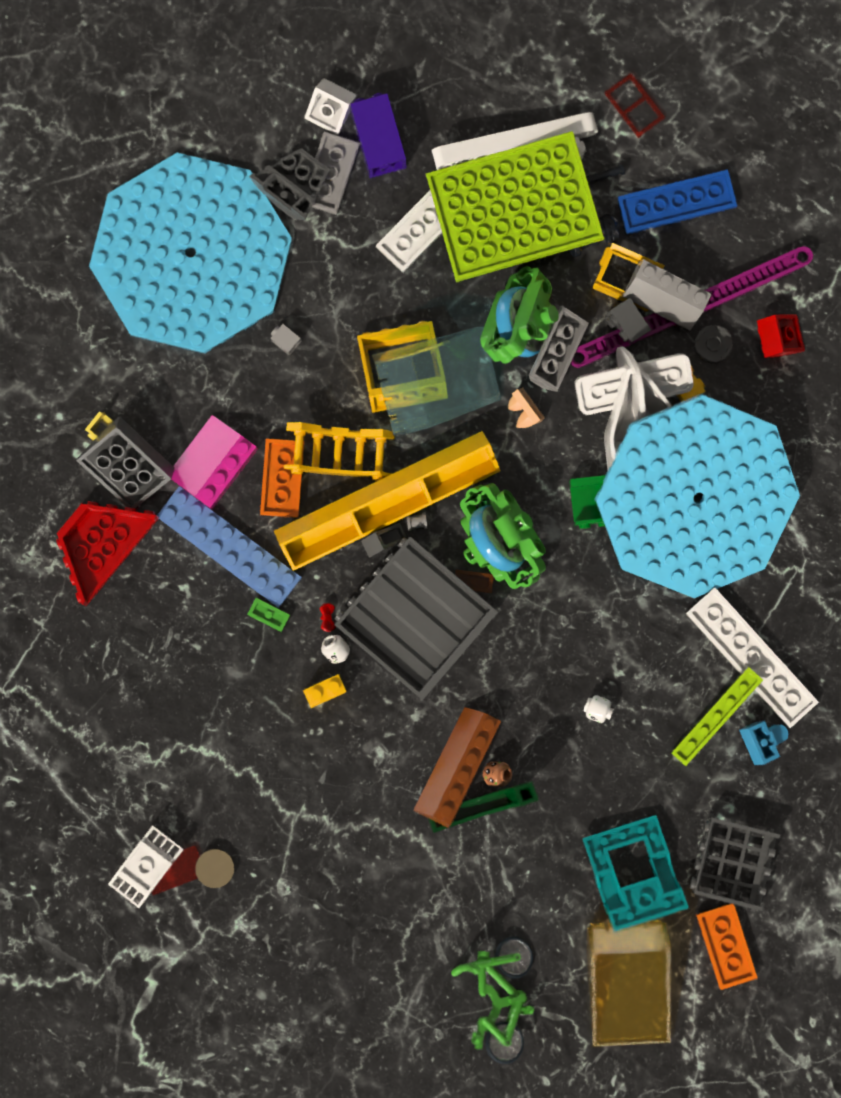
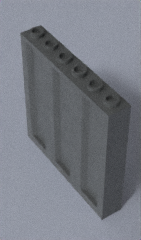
[335,537,498,700]

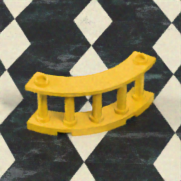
[284,422,395,481]

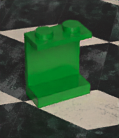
[569,475,606,529]

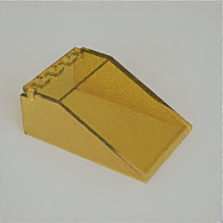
[587,920,671,1047]

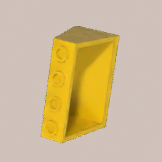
[357,321,447,413]

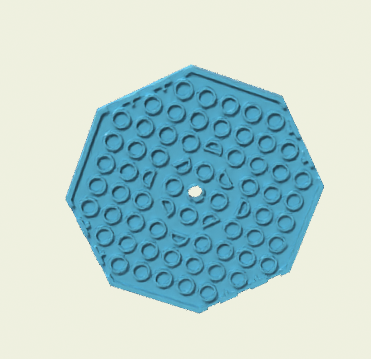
[89,153,292,353]
[595,394,800,598]

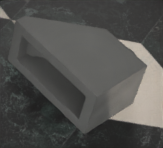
[361,523,408,558]

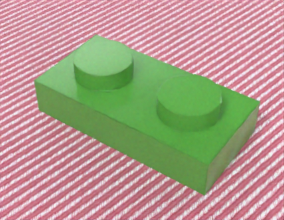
[247,598,290,632]

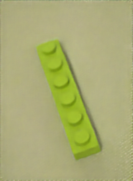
[671,667,763,766]

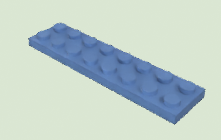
[157,486,302,608]

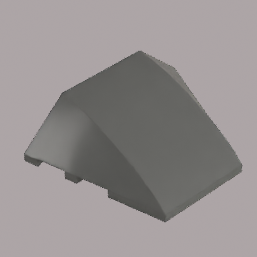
[249,148,330,220]

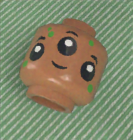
[483,761,512,787]

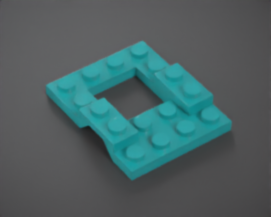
[582,815,689,932]

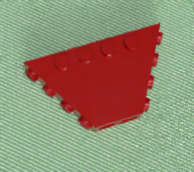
[56,501,159,606]

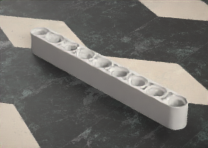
[432,112,598,170]

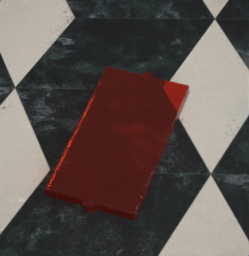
[152,845,200,895]

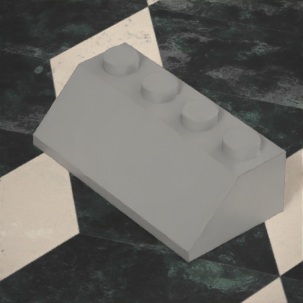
[622,260,711,330]
[529,306,589,392]

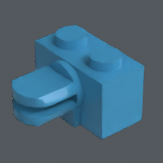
[739,721,788,765]

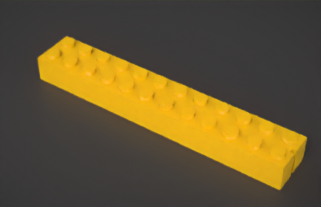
[274,431,501,571]

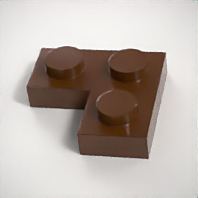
[455,570,494,593]

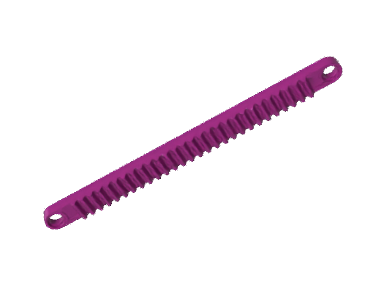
[571,246,813,368]

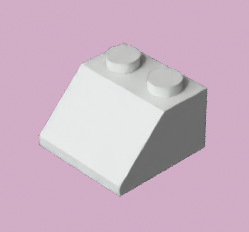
[305,78,357,135]

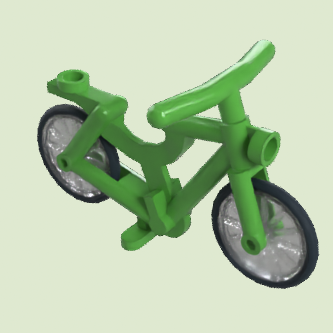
[451,937,534,1064]

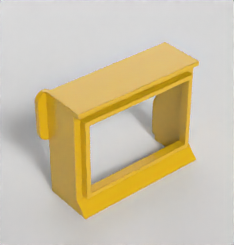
[593,243,665,312]

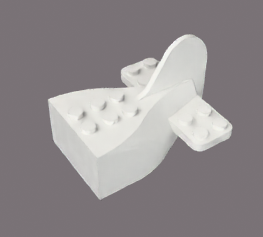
[575,346,693,469]

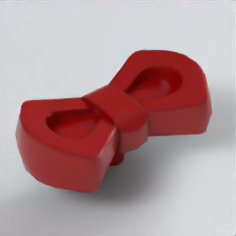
[319,603,336,632]

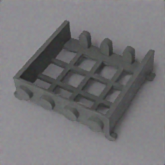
[690,813,780,912]

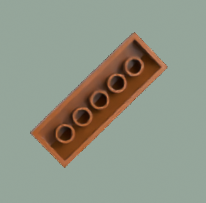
[413,707,501,828]

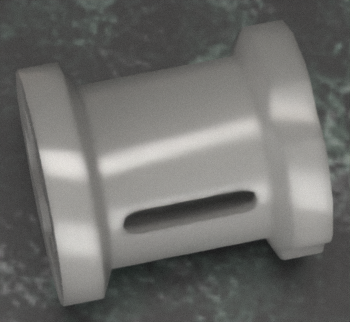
[407,512,427,531]

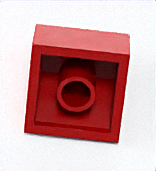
[757,314,805,358]

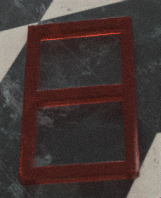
[604,73,665,138]

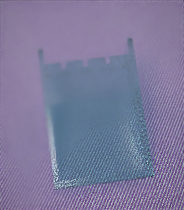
[372,326,501,436]

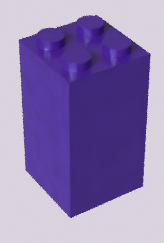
[350,93,406,178]

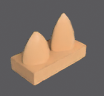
[508,388,545,428]

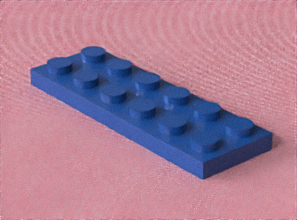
[617,170,737,234]

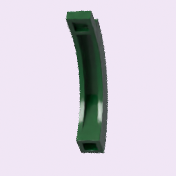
[428,782,539,833]

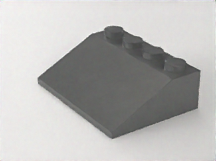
[76,416,175,508]

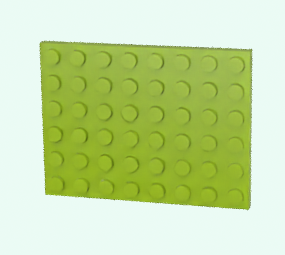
[426,131,604,282]

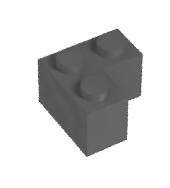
[606,298,651,344]

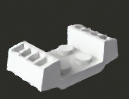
[108,826,184,908]

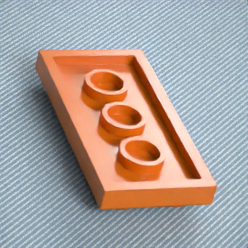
[260,439,304,518]
[696,903,757,990]

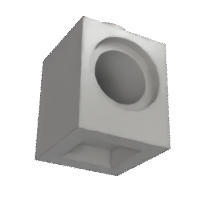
[271,324,301,356]

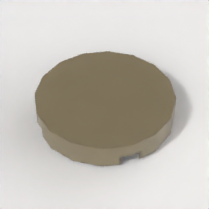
[195,849,234,888]

